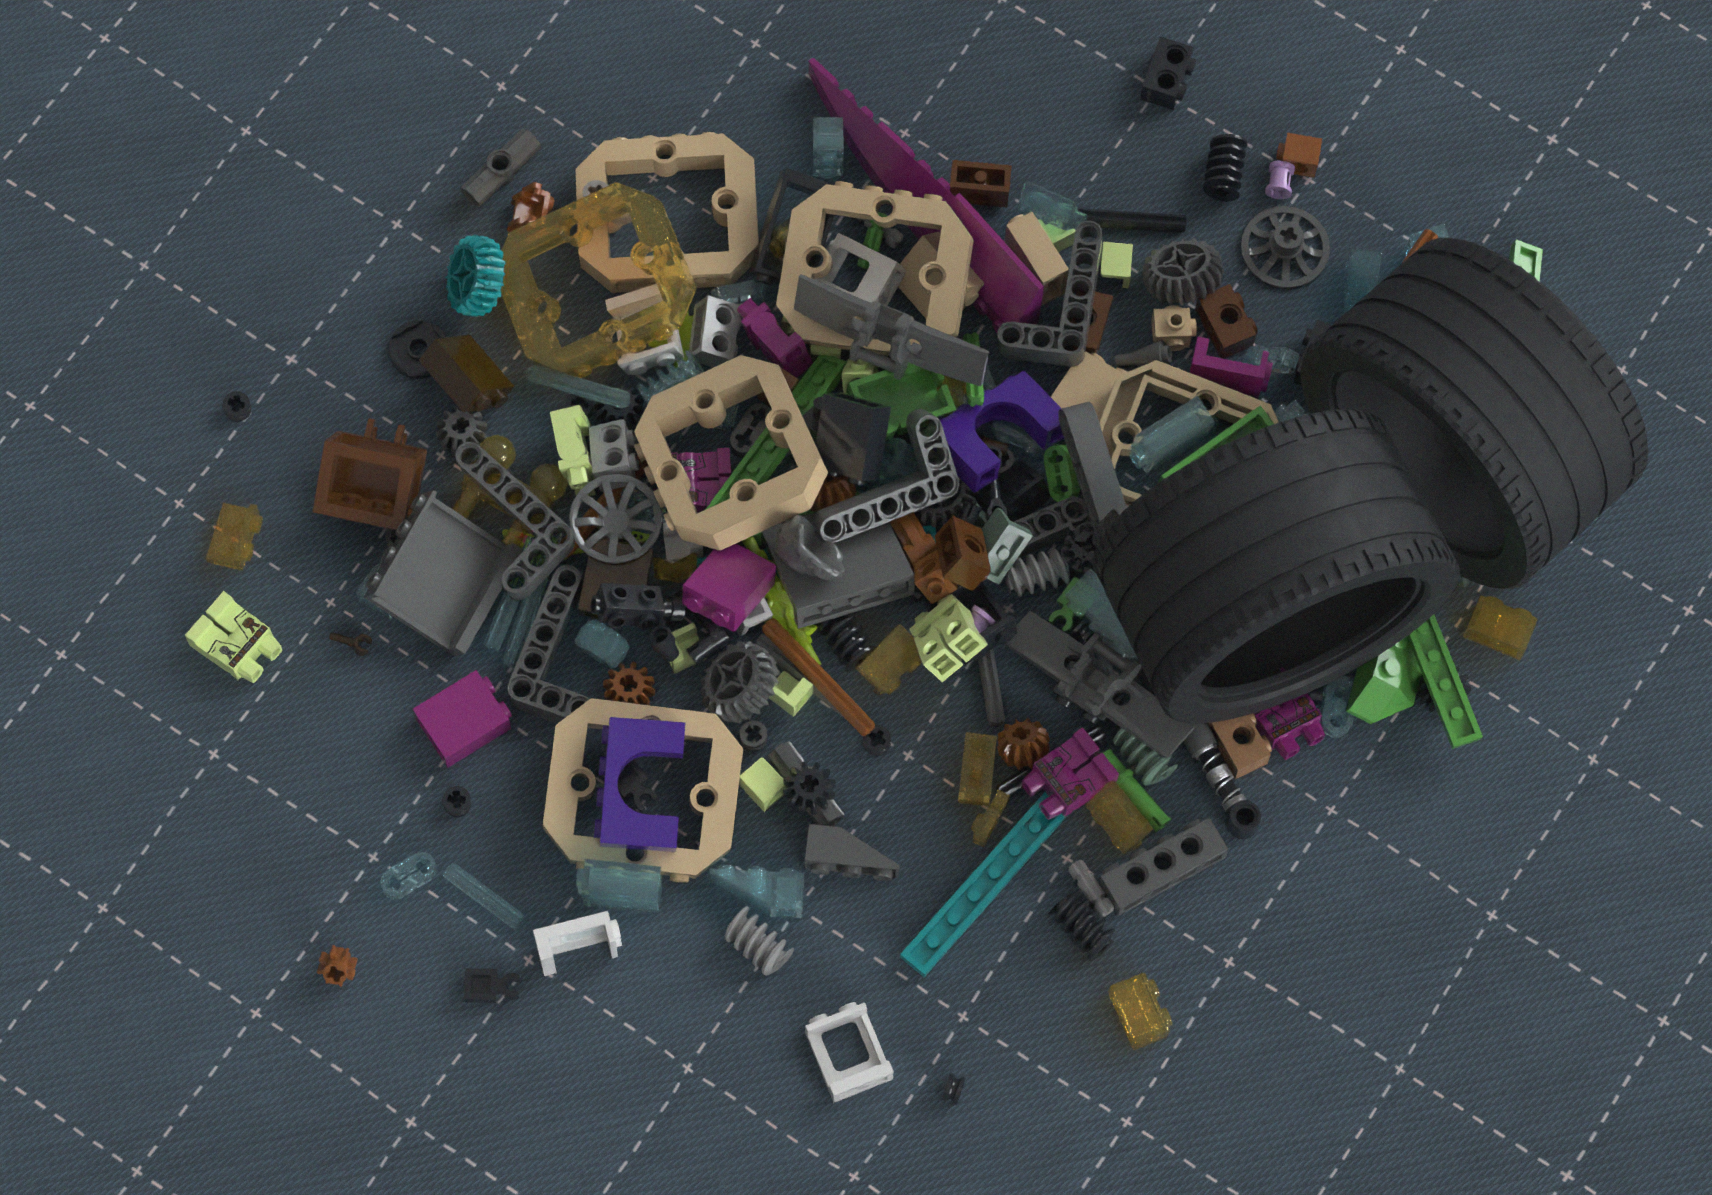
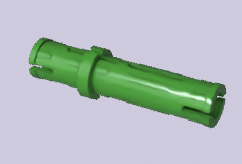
[1103,749,1171,832]

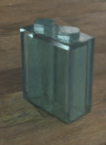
[1129,396,1214,474]
[576,859,663,914]

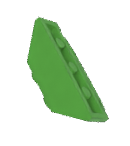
[1346,637,1422,724]

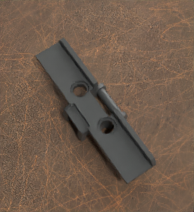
[794,274,989,387]
[1005,611,1194,760]

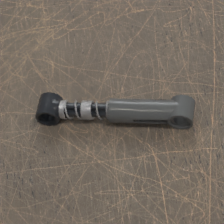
[1149,683,1261,839]

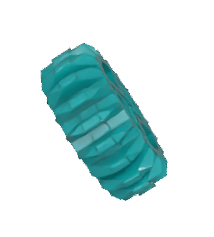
[445,235,506,317]

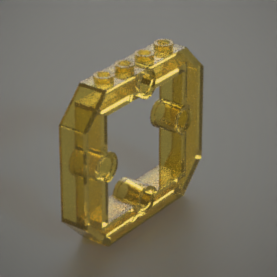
[500,182,697,379]

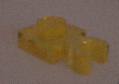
[971,790,1010,847]

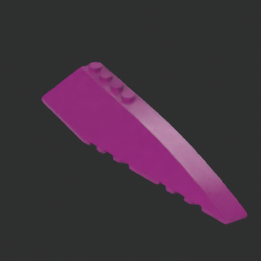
[808,58,1044,340]

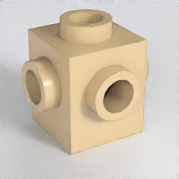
[1151,305,1197,351]

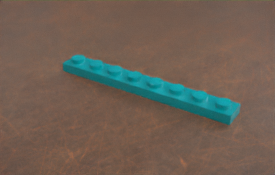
[900,792,1068,977]

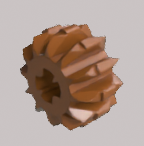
[810,475,856,512]
[603,661,655,706]
[997,718,1050,770]

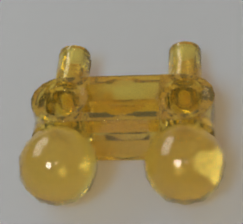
[452,435,568,547]

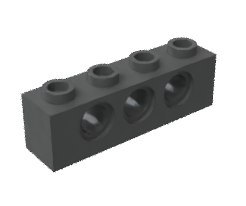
[1099,818,1229,916]

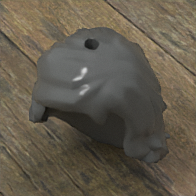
[775,515,844,581]

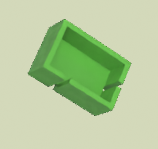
[846,362,956,440]

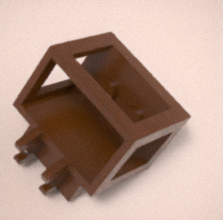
[313,418,427,530]

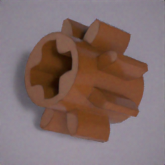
[317,945,358,986]

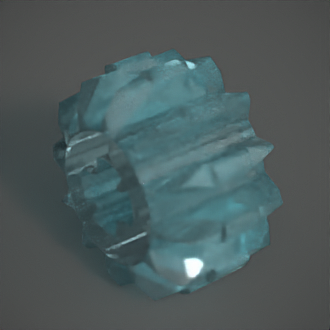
[575,620,630,668]

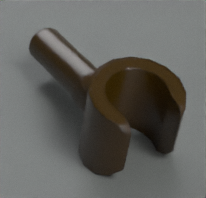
[329,632,372,656]

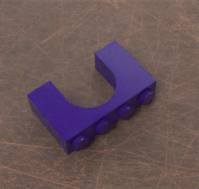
[932,371,1064,493]
[594,717,686,852]

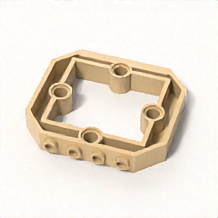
[576,132,759,293]
[776,181,974,356]
[634,355,828,551]
[1099,360,1279,505]
[543,698,743,883]

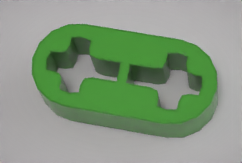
[1044,444,1080,502]

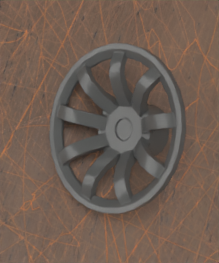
[1241,206,1330,289]
[569,474,662,564]

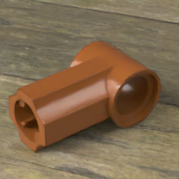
[889,512,937,572]

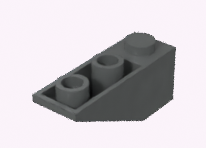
[805,824,900,881]

